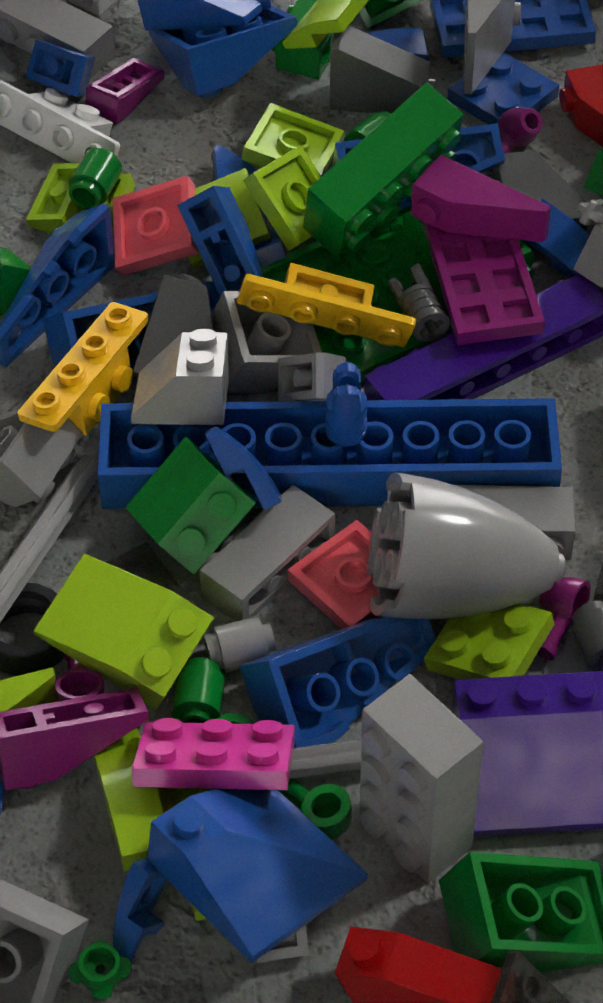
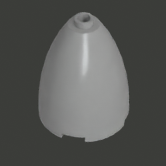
[367,472,565,619]

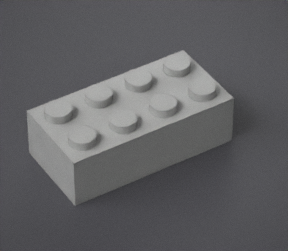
[359,674,484,883]

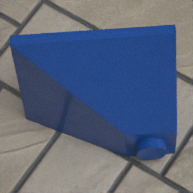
[149,6,298,98]
[147,789,368,963]

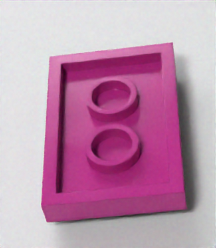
[132,718,295,790]

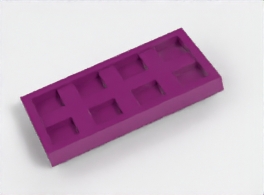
[421,221,545,345]

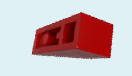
[559,64,603,147]
[335,926,516,1003]

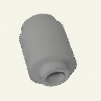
[203,616,276,674]

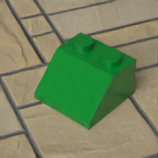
[125,436,256,574]

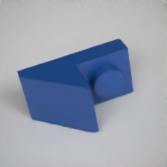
[26,39,95,96]

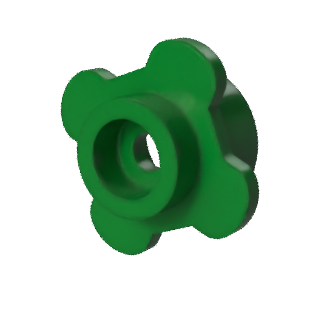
[69,940,132,1001]

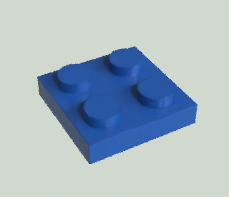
[447,52,559,124]

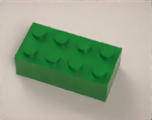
[303,82,464,260]

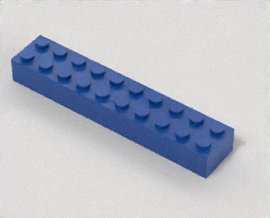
[98,398,562,509]

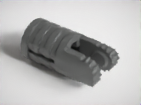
[387,263,450,342]

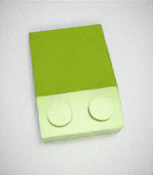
[33,553,214,710]

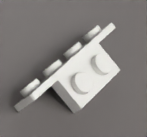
[0,80,120,163]

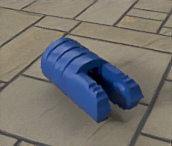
[325,361,367,446]

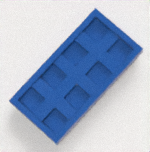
[430,0,596,58]

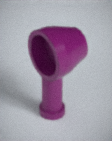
[489,107,543,173]
[537,577,591,660]
[55,653,105,701]

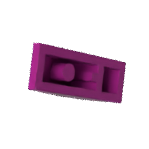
[411,155,551,242]
[0,687,149,790]

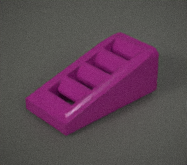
[86,58,165,125]

